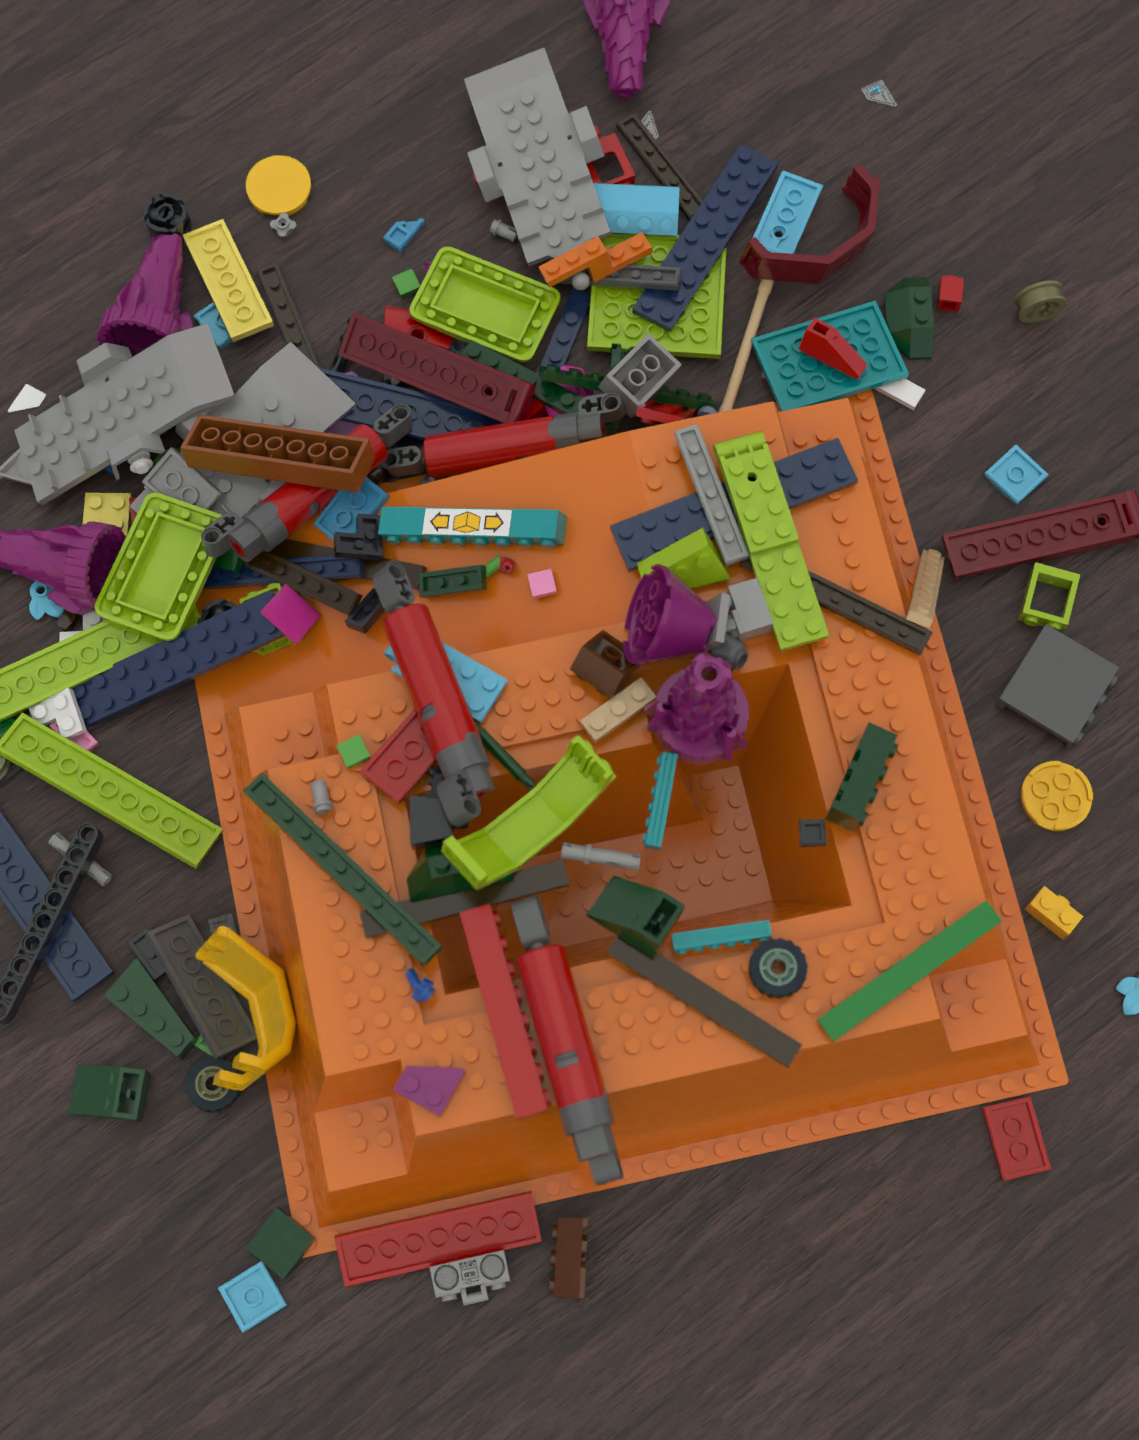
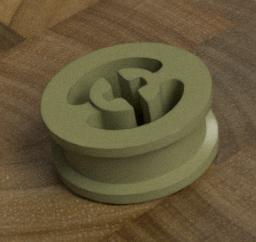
[1014,280,1068,323]

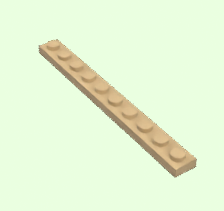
[906,549,945,628]

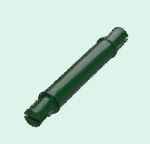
[473,719,536,790]

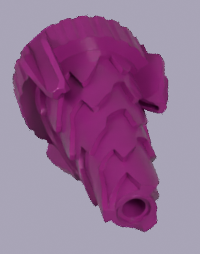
[583,0,670,99]
[97,233,193,357]
[0,521,126,615]
[644,653,749,764]

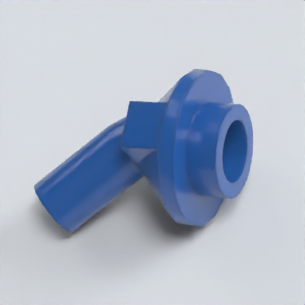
[405,969,435,1004]

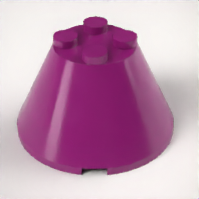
[623,564,716,665]

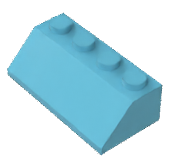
[593,183,679,236]

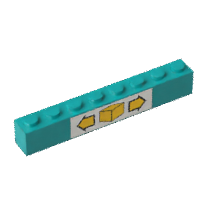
[378,507,567,548]

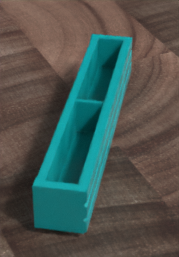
[642,752,678,851]
[671,920,772,954]

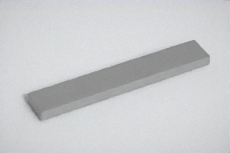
[674,424,749,567]

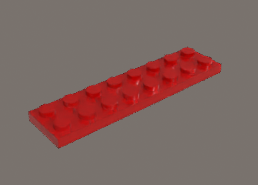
[334,1191,542,1287]

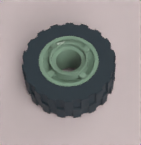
[749,938,808,999]

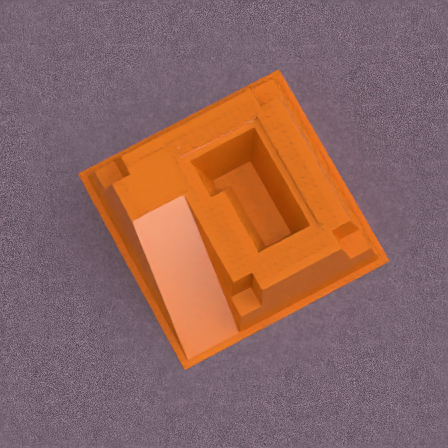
[195,389,1069,1258]

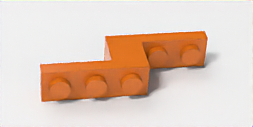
[539,232,653,288]

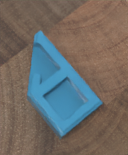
[383,218,425,253]

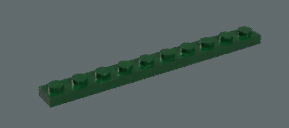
[243,773,442,967]

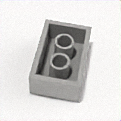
[598,333,682,418]

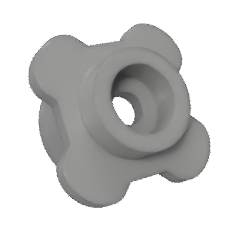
[270,213,296,237]

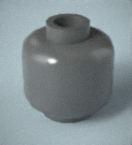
[710,634,748,671]

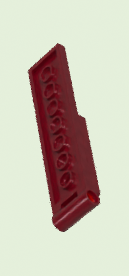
[338,312,537,423]
[941,490,1139,579]

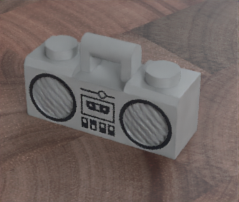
[430,1250,511,1306]

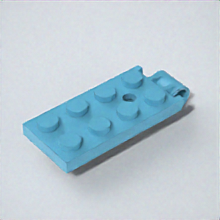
[752,171,823,254]
[383,642,508,724]

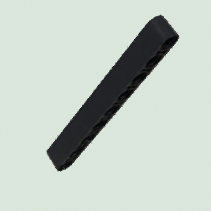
[0,823,104,1024]

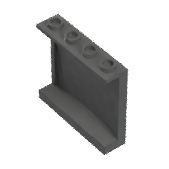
[995,624,1119,749]

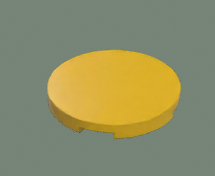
[246,155,312,216]
[1020,761,1093,831]

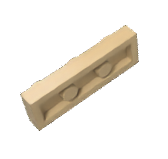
[580,677,656,743]

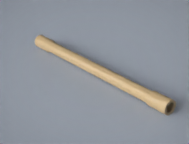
[719,279,774,412]

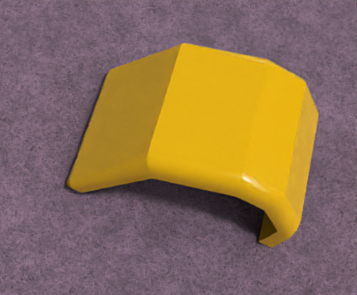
[195,926,297,1091]

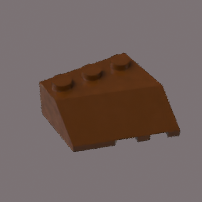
[549,1218,588,1299]

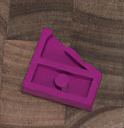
[393,1066,466,1117]

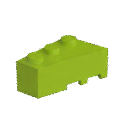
[637,528,731,589]

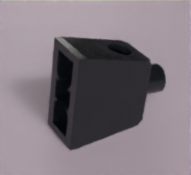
[410,796,469,850]

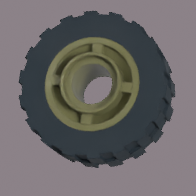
[185,1056,241,1113]

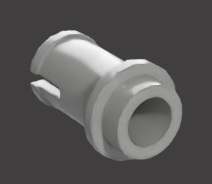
[490,219,518,242]
[310,780,333,815]

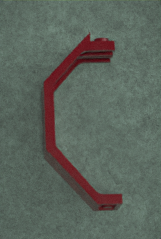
[739,163,880,284]

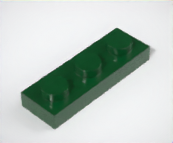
[419,565,487,598]

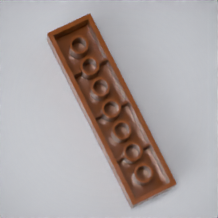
[180,414,375,493]

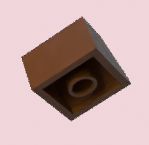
[569,630,639,698]

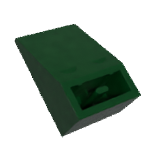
[586,875,685,958]
[69,1064,151,1122]

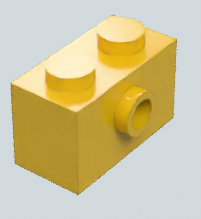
[1024,886,1083,940]

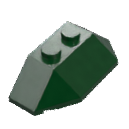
[884,277,934,360]
[406,843,513,902]

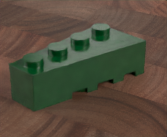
[825,722,898,832]
[104,958,197,1060]

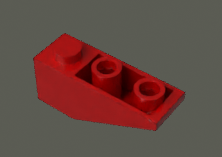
[798,318,867,380]

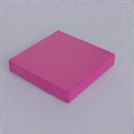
[260,584,321,644]

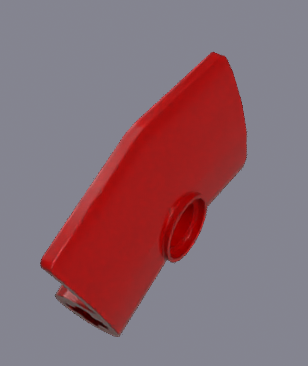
[384,306,454,349]

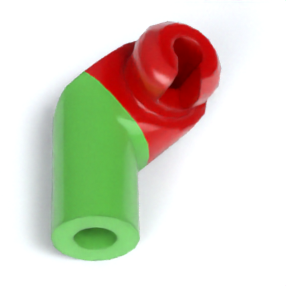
[485,556,516,578]

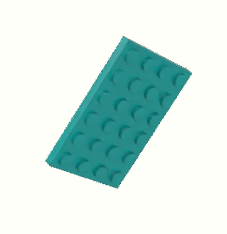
[751,301,909,412]

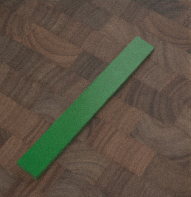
[817,900,1002,1043]

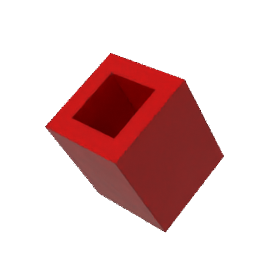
[936,275,964,312]

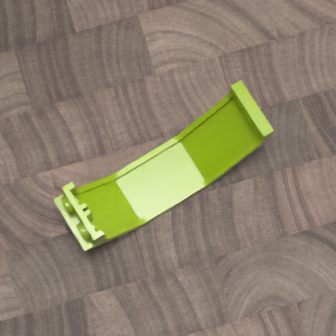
[441,735,617,890]

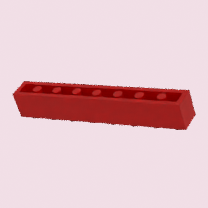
[459,904,552,1121]

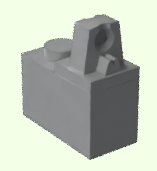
[725,578,773,641]

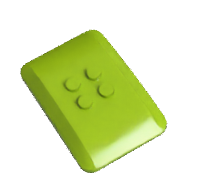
[410,247,560,362]
[94,492,222,641]

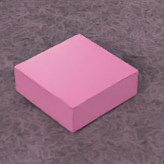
[527,569,557,600]

